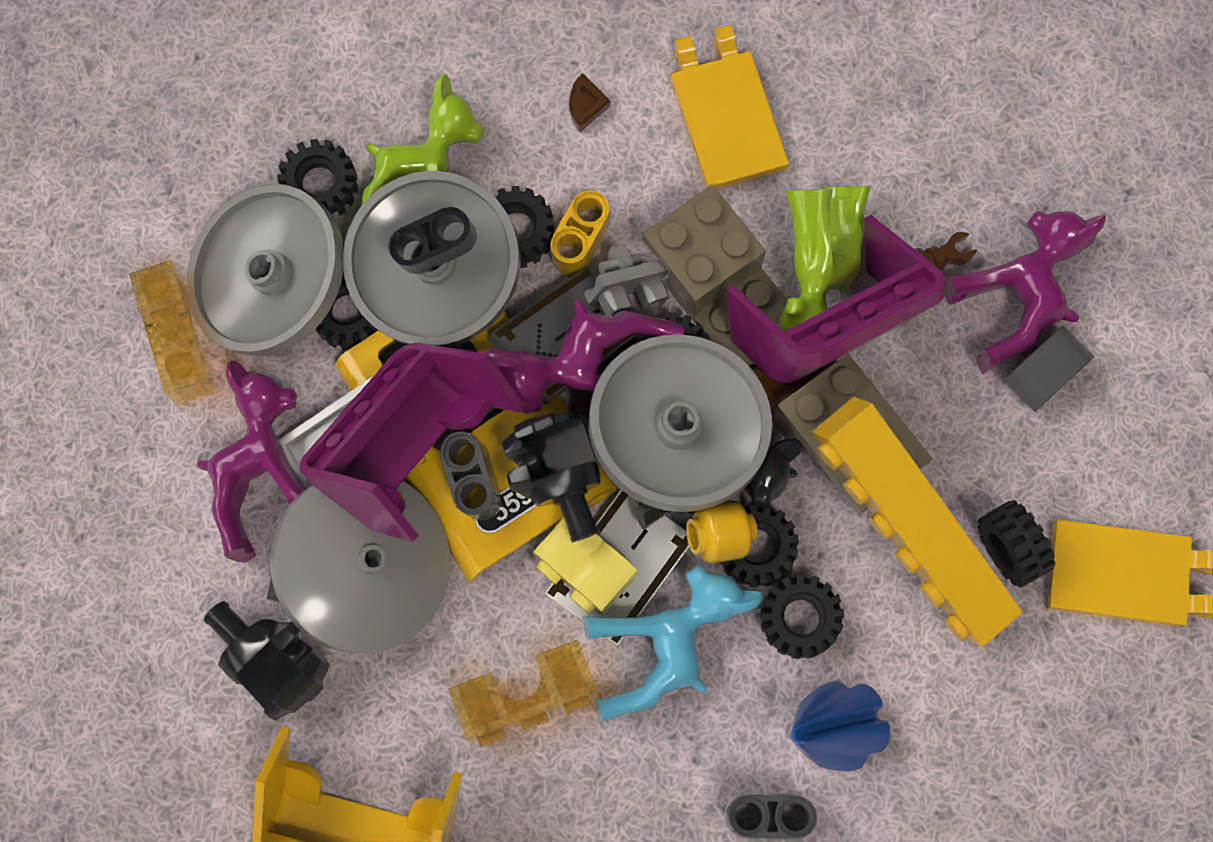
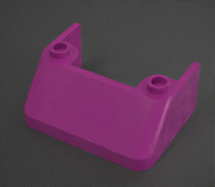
[726,215,945,383]
[299,343,525,542]

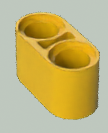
[550,190,609,276]

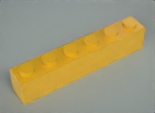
[812,397,1023,647]

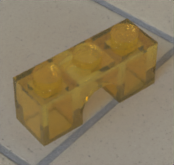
[129,260,219,406]
[448,639,598,748]

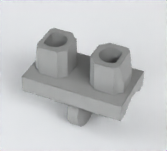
[584,245,669,316]

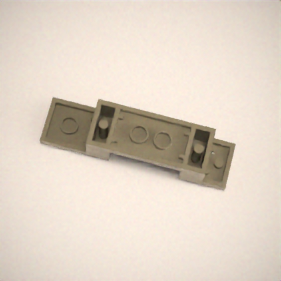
[642,184,933,515]

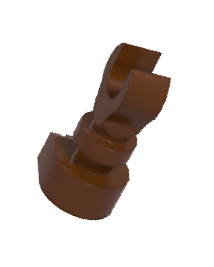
[915,232,977,270]

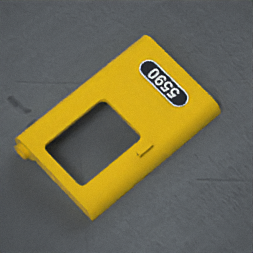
[335,311,617,583]

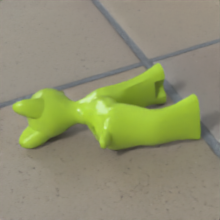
[362,74,484,205]
[779,186,871,364]

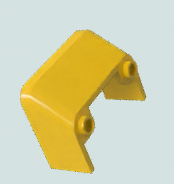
[252,726,463,842]

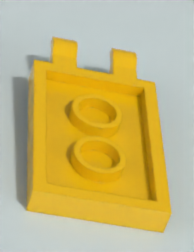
[670,24,789,189]
[1047,519,1213,628]

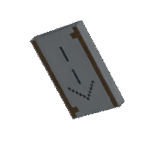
[488,267,637,405]

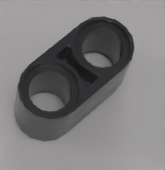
[388,207,477,274]

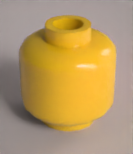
[686,501,758,563]

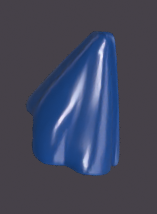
[790,681,890,771]

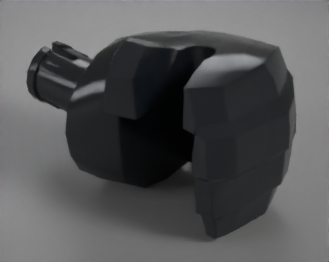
[502,412,601,543]
[203,601,330,721]

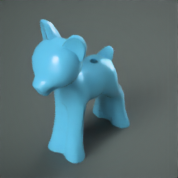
[583,565,763,722]

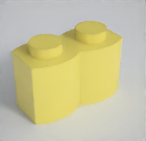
[533,518,639,615]

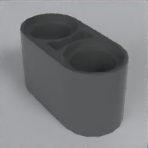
[1004,326,1095,412]
[441,432,502,521]
[725,795,817,839]

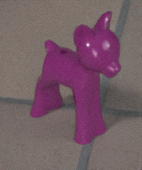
[945,211,1106,374]
[483,299,684,414]
[197,360,306,563]

